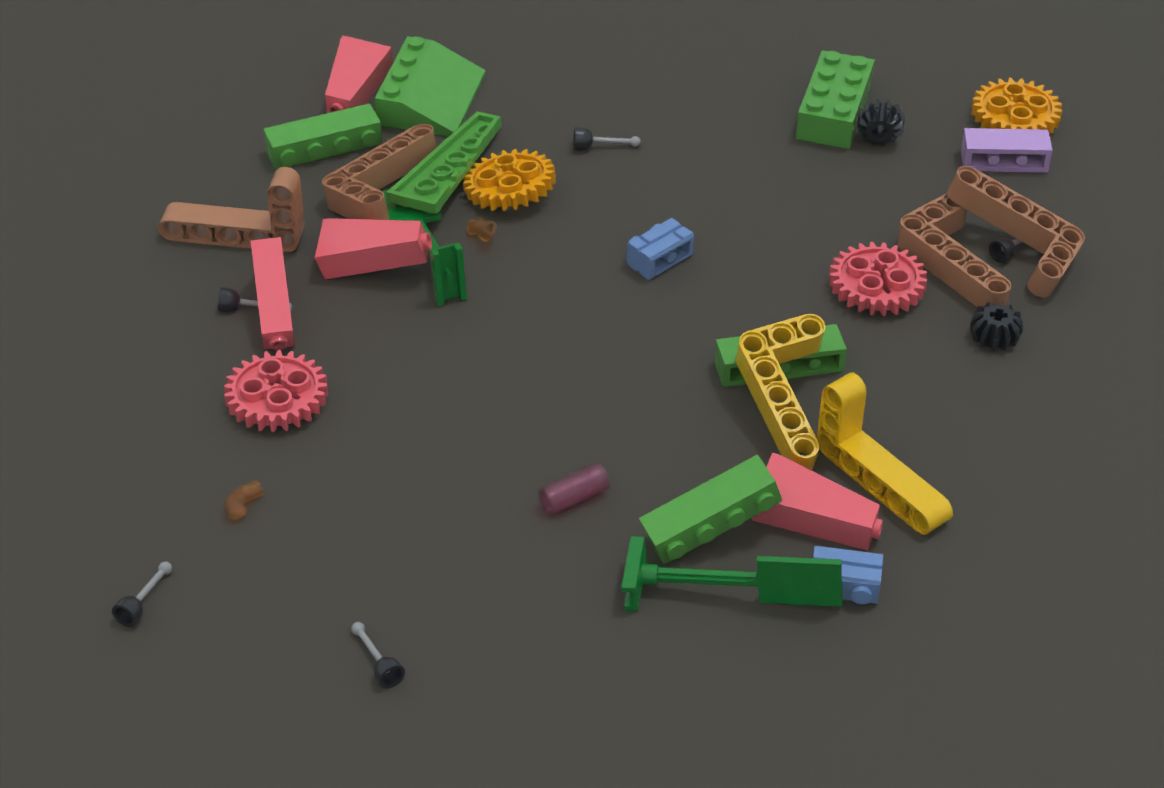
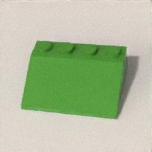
[375,36,486,137]

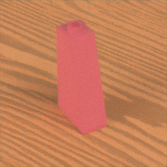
[325,35,393,113]
[315,218,432,280]
[251,237,295,350]
[752,453,883,551]

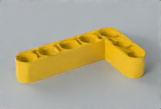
[735,314,826,471]
[817,372,953,535]

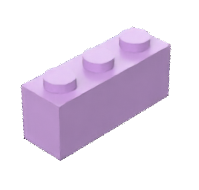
[960,128,1053,173]

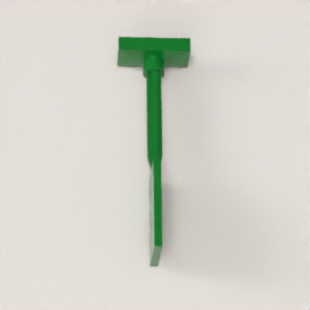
[382,190,467,306]
[621,536,843,611]

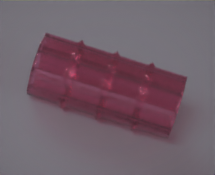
[538,462,610,515]

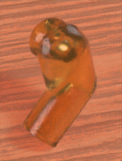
[467,218,497,241]
[223,480,263,520]

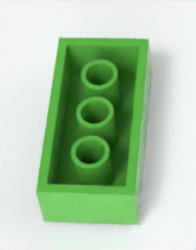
[796,50,875,149]

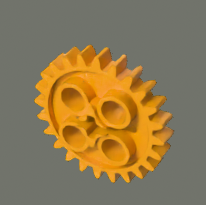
[971,78,1062,134]
[463,149,556,211]

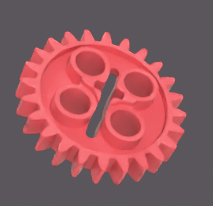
[829,242,927,316]
[224,350,328,432]

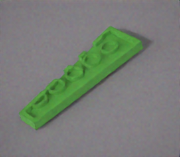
[386,111,502,214]

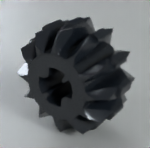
[857,99,905,146]
[970,302,1024,351]

